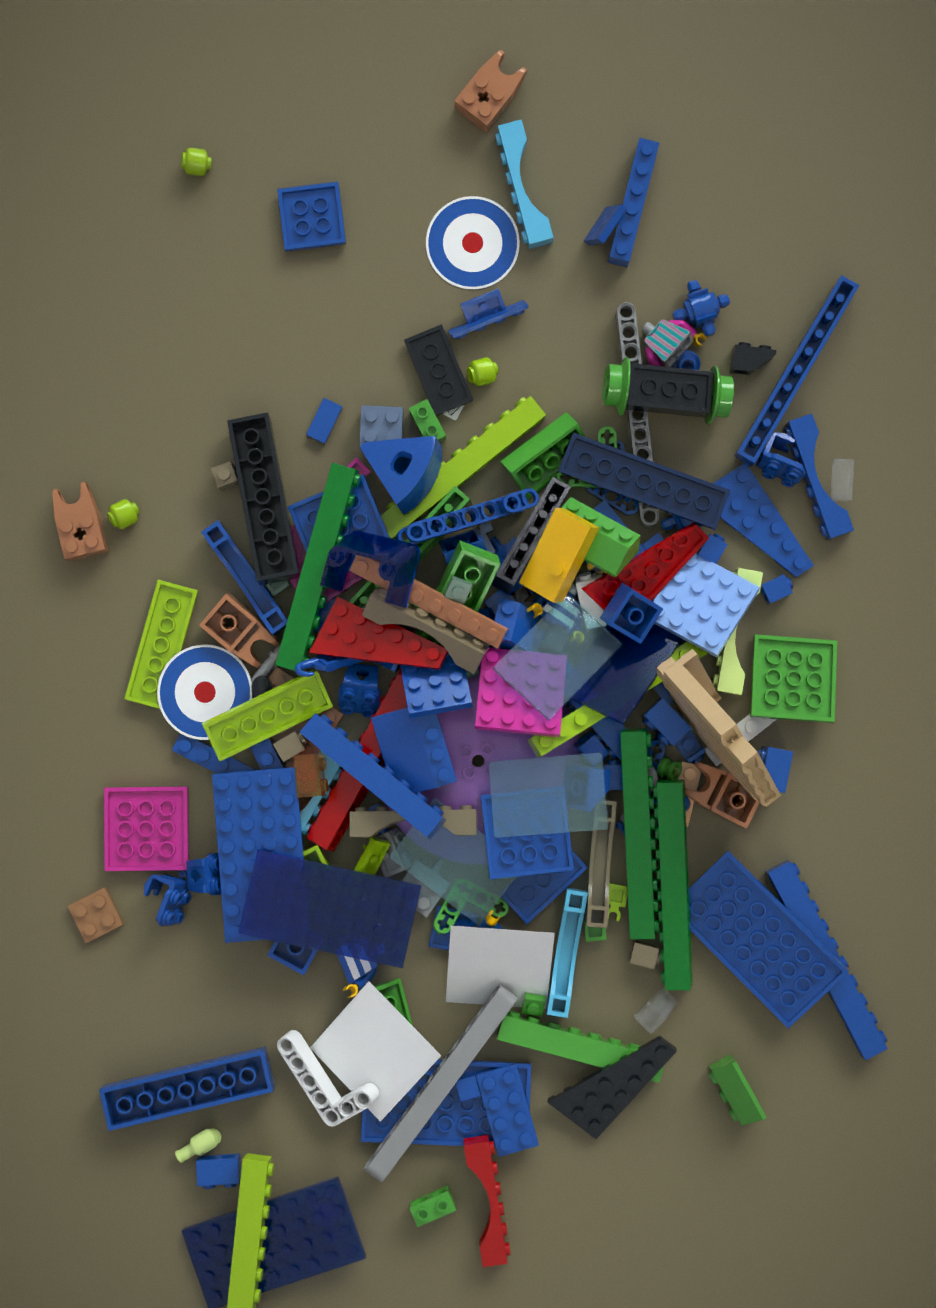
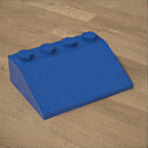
[371,707,457,793]

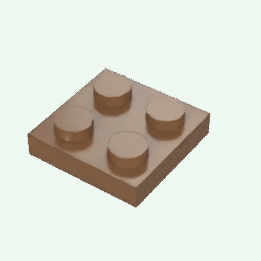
[67,887,124,943]

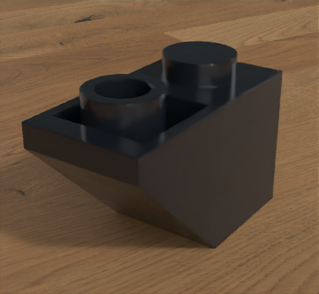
[729,342,776,375]

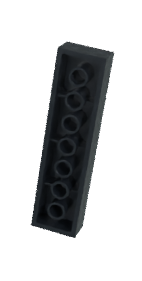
[227,412,300,586]

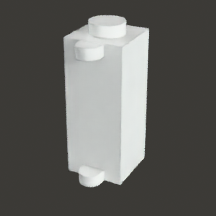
[575,572,607,630]

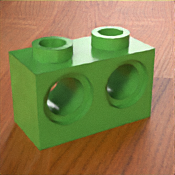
[409,399,446,443]
[409,1185,456,1227]

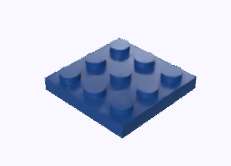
[277,182,346,252]
[400,654,473,718]

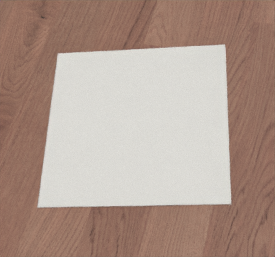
[446,926,555,1009]
[310,981,441,1122]

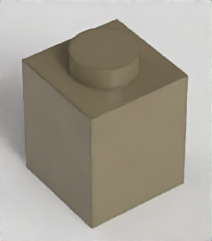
[211,461,239,491]
[273,731,307,762]
[628,940,660,969]

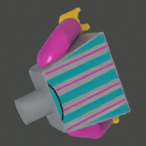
[641,319,707,367]

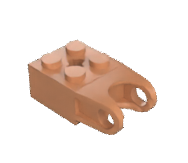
[454,50,528,133]
[52,481,109,561]
[199,593,280,668]
[685,762,760,829]

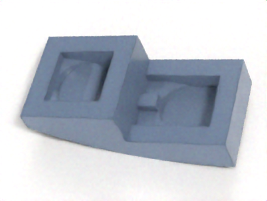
[479,513,496,554]

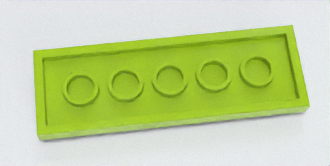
[124,579,199,709]
[201,669,333,762]

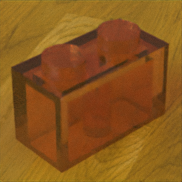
[294,754,328,798]

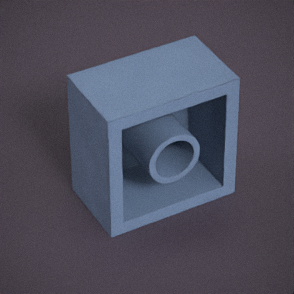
[360,405,404,449]

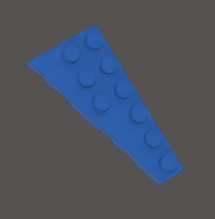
[713,462,814,577]

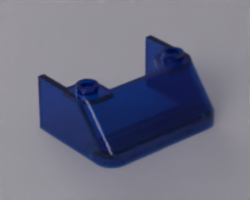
[320,530,421,608]

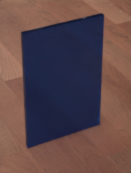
[563,624,683,724]

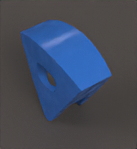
[361,436,442,515]

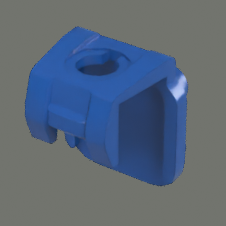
[756,433,805,487]
[338,663,381,718]
[186,852,221,895]
[144,874,192,926]

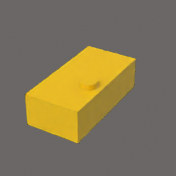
[519,508,599,603]

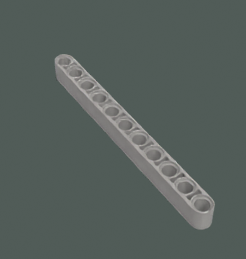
[616,302,659,528]
[364,985,517,1182]

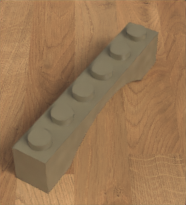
[362,587,489,674]
[584,800,617,928]
[350,805,478,838]

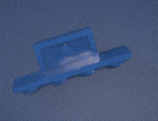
[448,289,529,339]

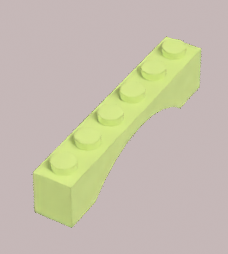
[712,568,763,695]

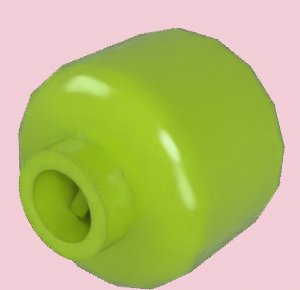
[181,148,211,176]
[466,357,499,387]
[107,499,140,529]

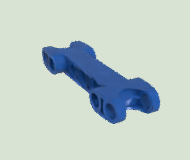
[396,488,539,547]

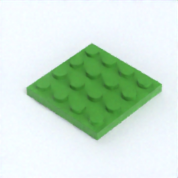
[750,634,837,723]

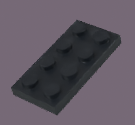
[404,324,473,416]

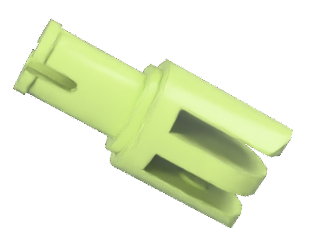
[175,1128,221,1163]

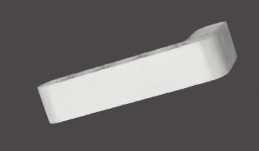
[277,1030,379,1127]

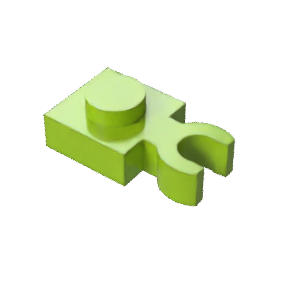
[608,883,628,921]

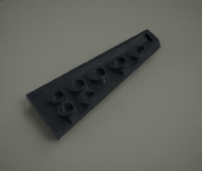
[547,1036,677,1139]

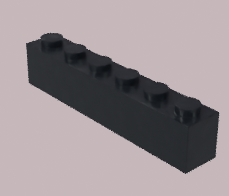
[491,477,571,595]

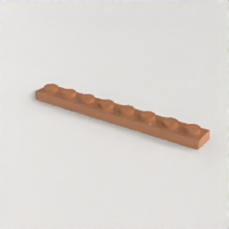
[349,551,508,649]

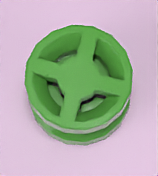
[657,757,682,780]

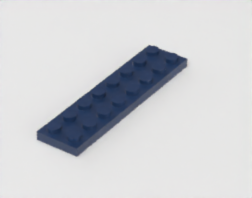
[558,433,730,530]

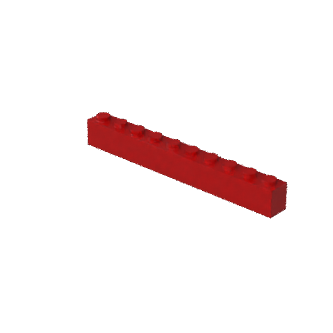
[307,667,407,852]

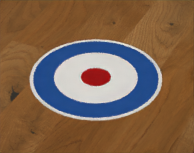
[426,196,520,289]
[157,645,252,740]

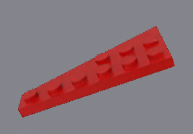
[581,523,709,610]
[309,597,448,670]

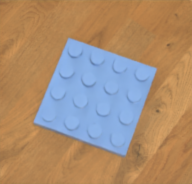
[653,553,760,657]

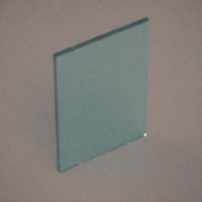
[492,594,622,720]
[489,753,608,838]
[389,797,517,925]

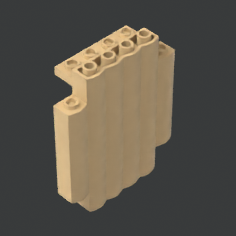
[657,649,781,807]

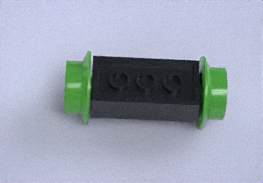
[602,357,734,425]

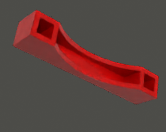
[463,1135,511,1267]

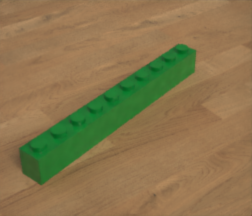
[275,463,361,671]
[620,729,660,939]
[654,779,693,991]

